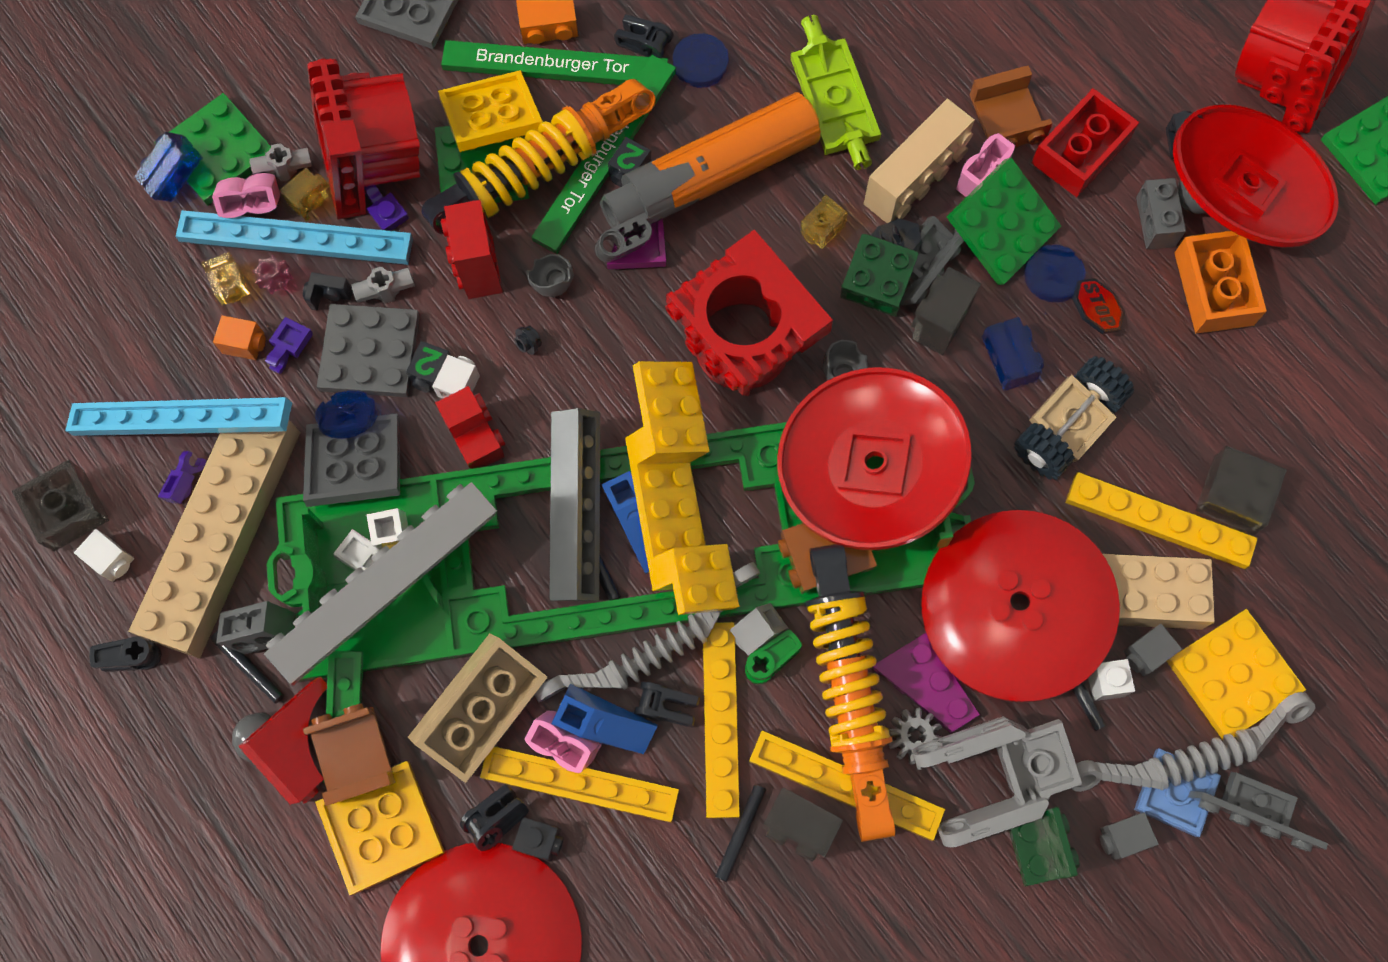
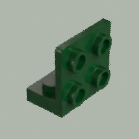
[840,234,918,317]
[1009,807,1080,886]

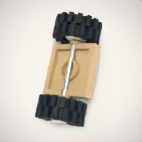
[1014,356,1134,480]

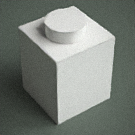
[432,355,480,399]
[367,508,408,549]
[74,529,134,582]
[1088,659,1135,701]

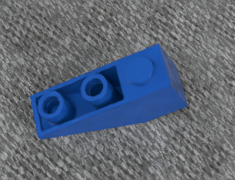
[601,471,649,575]
[551,684,658,754]

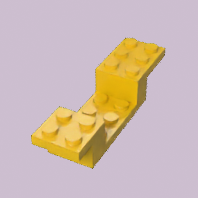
[625,361,739,615]

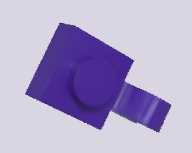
[364,185,409,231]
[265,317,313,374]
[158,451,206,504]

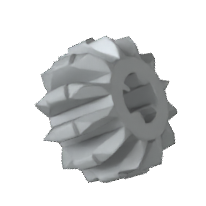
[888,708,942,765]

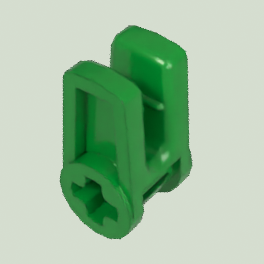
[745,630,802,684]

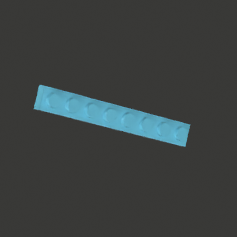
[175,210,413,265]
[65,397,292,436]

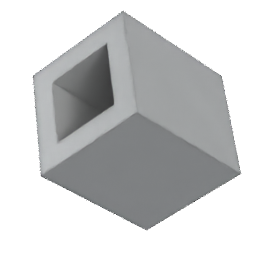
[730,603,789,656]

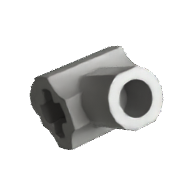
[250,143,312,181]
[351,267,415,303]

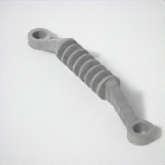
[534,562,760,703]
[1072,692,1315,792]

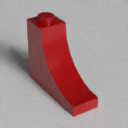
[238,677,327,805]

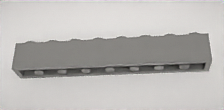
[264,482,497,686]

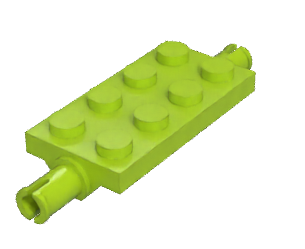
[791,15,881,170]

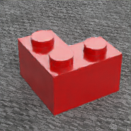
[435,386,506,469]

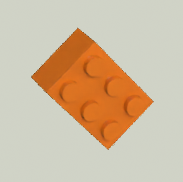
[1174,231,1267,334]

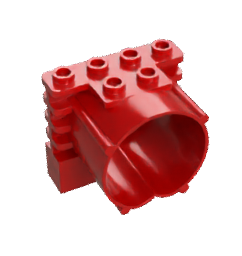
[1235,0,1376,133]
[307,59,420,219]
[665,229,833,396]

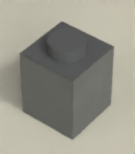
[1123,624,1182,677]
[1099,812,1159,860]

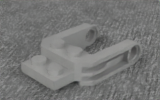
[912,716,1082,847]

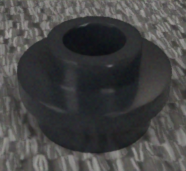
[514,326,542,355]

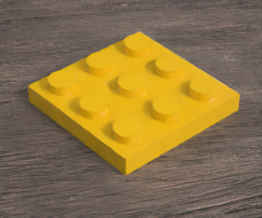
[438,70,543,152]
[1167,609,1306,740]
[315,761,445,895]

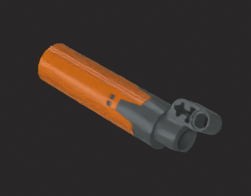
[595,92,821,263]

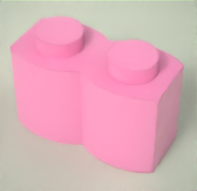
[956,133,1015,197]
[212,173,280,218]
[525,711,602,773]

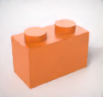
[516,0,579,44]

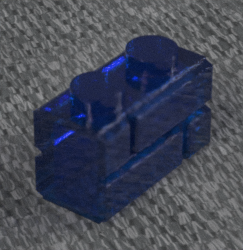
[134,132,203,202]
[982,317,1044,391]

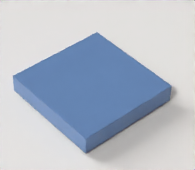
[1134,748,1221,837]

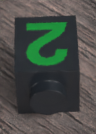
[608,137,652,187]
[406,341,451,393]

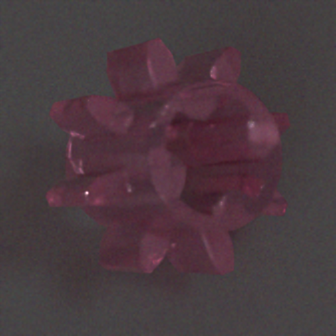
[252,255,293,294]

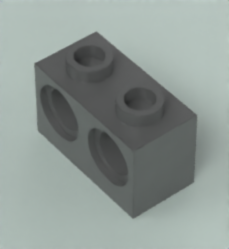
[1136,178,1186,250]
[216,601,295,654]

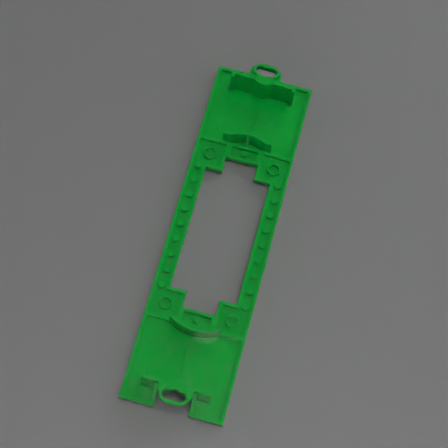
[267,422,975,682]

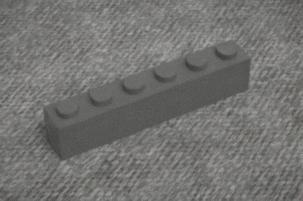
[550,408,600,601]

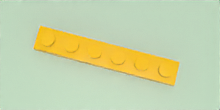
[1065,472,1258,569]
[703,622,739,819]
[749,731,945,841]
[480,747,679,823]

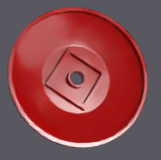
[1173,104,1339,247]
[777,367,972,550]
[921,510,1120,702]
[380,843,582,962]

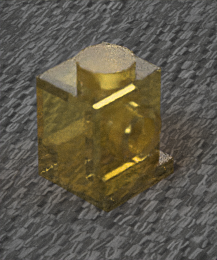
[280,168,330,222]
[800,195,848,249]
[201,252,250,305]

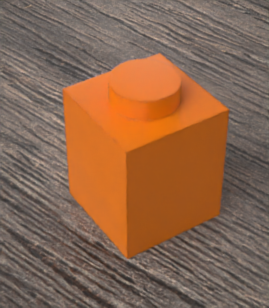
[213,315,266,360]

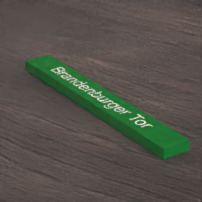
[441,40,668,85]
[531,55,676,254]

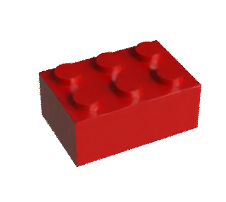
[1031,88,1140,198]
[441,200,503,299]

